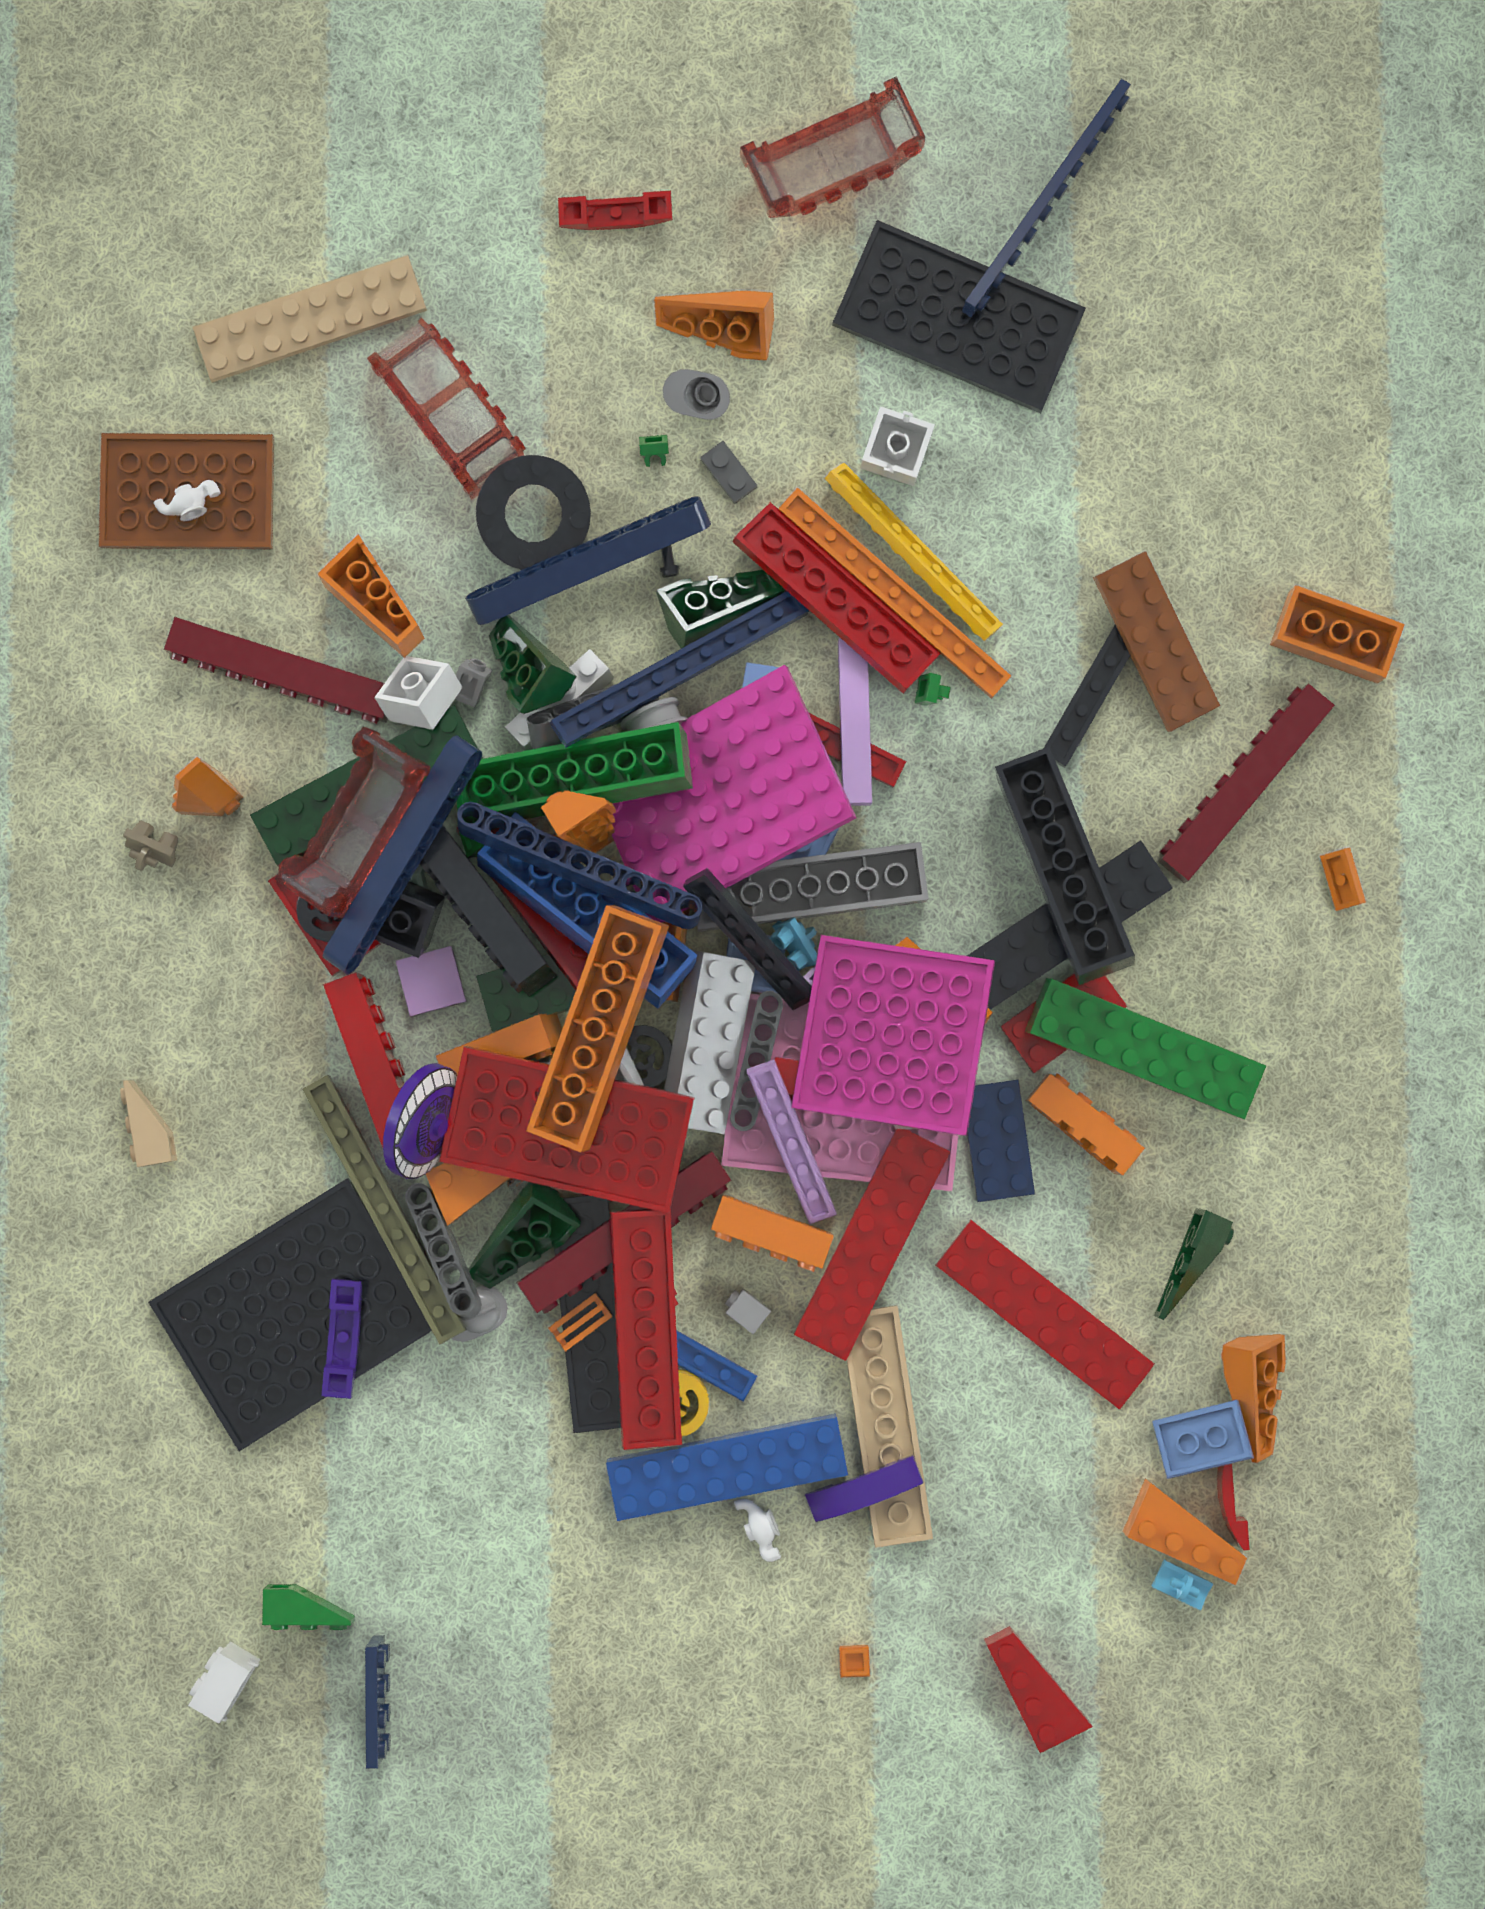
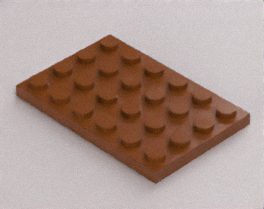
[99,433,275,550]

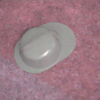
[663,369,730,420]
[452,1286,508,1342]

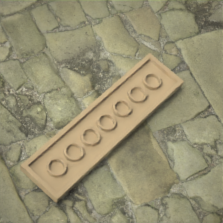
[193,255,427,383]
[847,1305,933,1548]

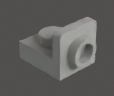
[455,659,492,708]

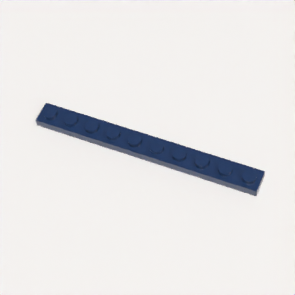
[962,78,1131,318]
[550,591,809,748]

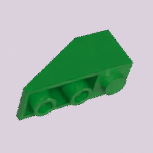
[262,1584,355,1630]

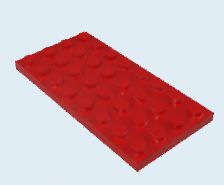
[439,1046,695,1213]

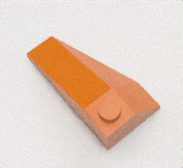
[654,291,774,360]
[541,791,616,853]
[1221,1334,1286,1463]

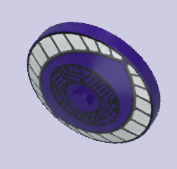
[383,1063,457,1179]

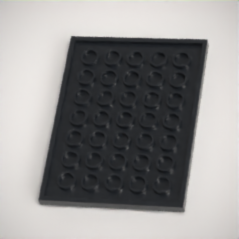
[148,1178,432,1452]

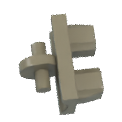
[123,820,178,871]

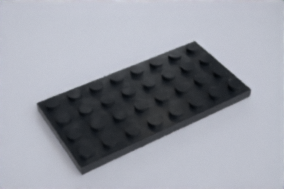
[832,220,1086,414]

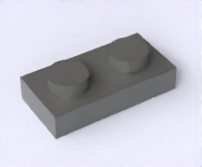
[700,441,757,504]

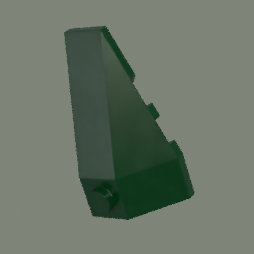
[656,570,784,649]
[489,615,577,714]
[468,1182,580,1289]
[1154,1208,1234,1320]

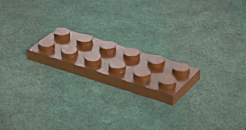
[1093,551,1220,732]

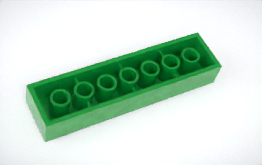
[457,722,693,823]
[1025,978,1266,1120]

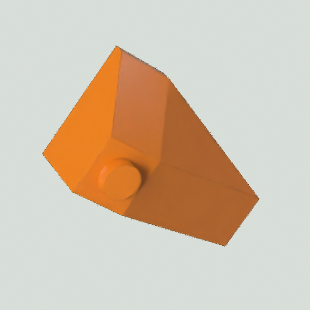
[172,756,243,816]

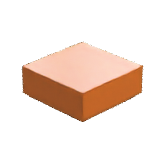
[839,1645,870,1678]

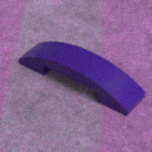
[322,1279,362,1399]
[805,1455,924,1522]

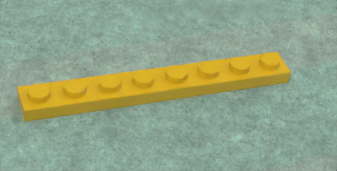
[824,463,1003,641]

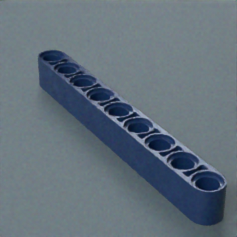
[465,496,711,625]
[323,736,482,975]
[457,802,702,929]

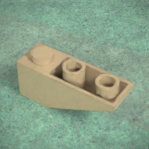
[120,1080,177,1167]

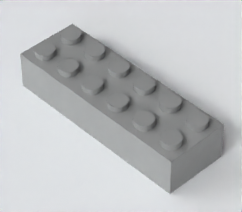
[664,950,755,1134]

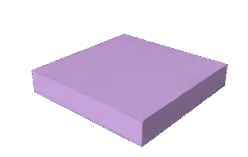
[396,946,467,1017]

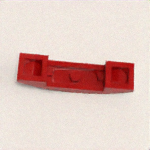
[558,190,673,230]
[1217,1464,1250,1551]

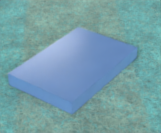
[1152,1400,1254,1479]

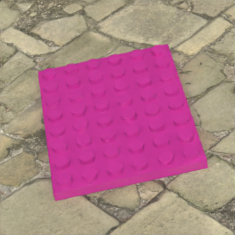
[612,665,857,923]

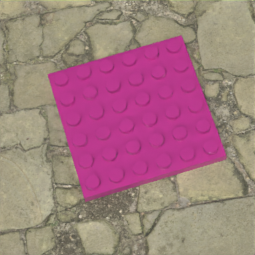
[791,935,995,1136]

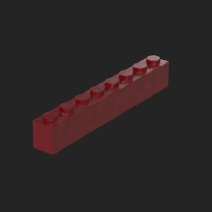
[164,617,388,725]
[1158,683,1335,883]
[516,1151,732,1314]

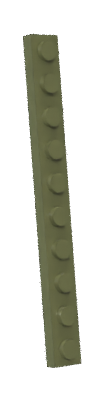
[302,1075,467,1345]

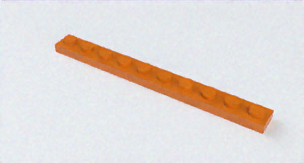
[778,487,1011,699]

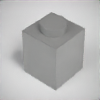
[725,1288,771,1334]

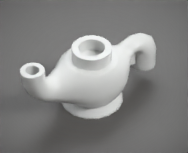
[153,480,221,521]
[734,1499,781,1562]

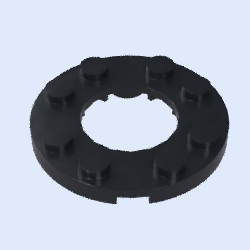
[476,455,591,570]

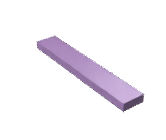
[838,638,872,806]
[747,1059,837,1225]

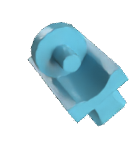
[770,917,818,971]
[1152,1559,1213,1611]

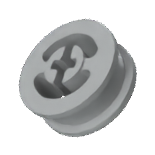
[620,697,687,731]

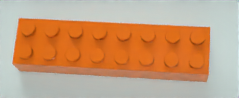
[526,905,669,1152]

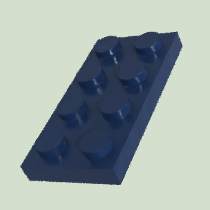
[967,1079,1035,1202]
[365,1635,391,1769]

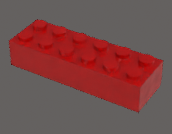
[323,972,406,1147]

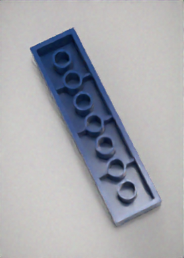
[477,812,697,1009]
[606,1413,848,1521]

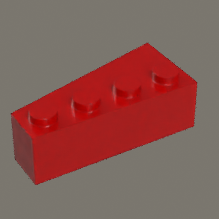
[984,1626,1093,1753]

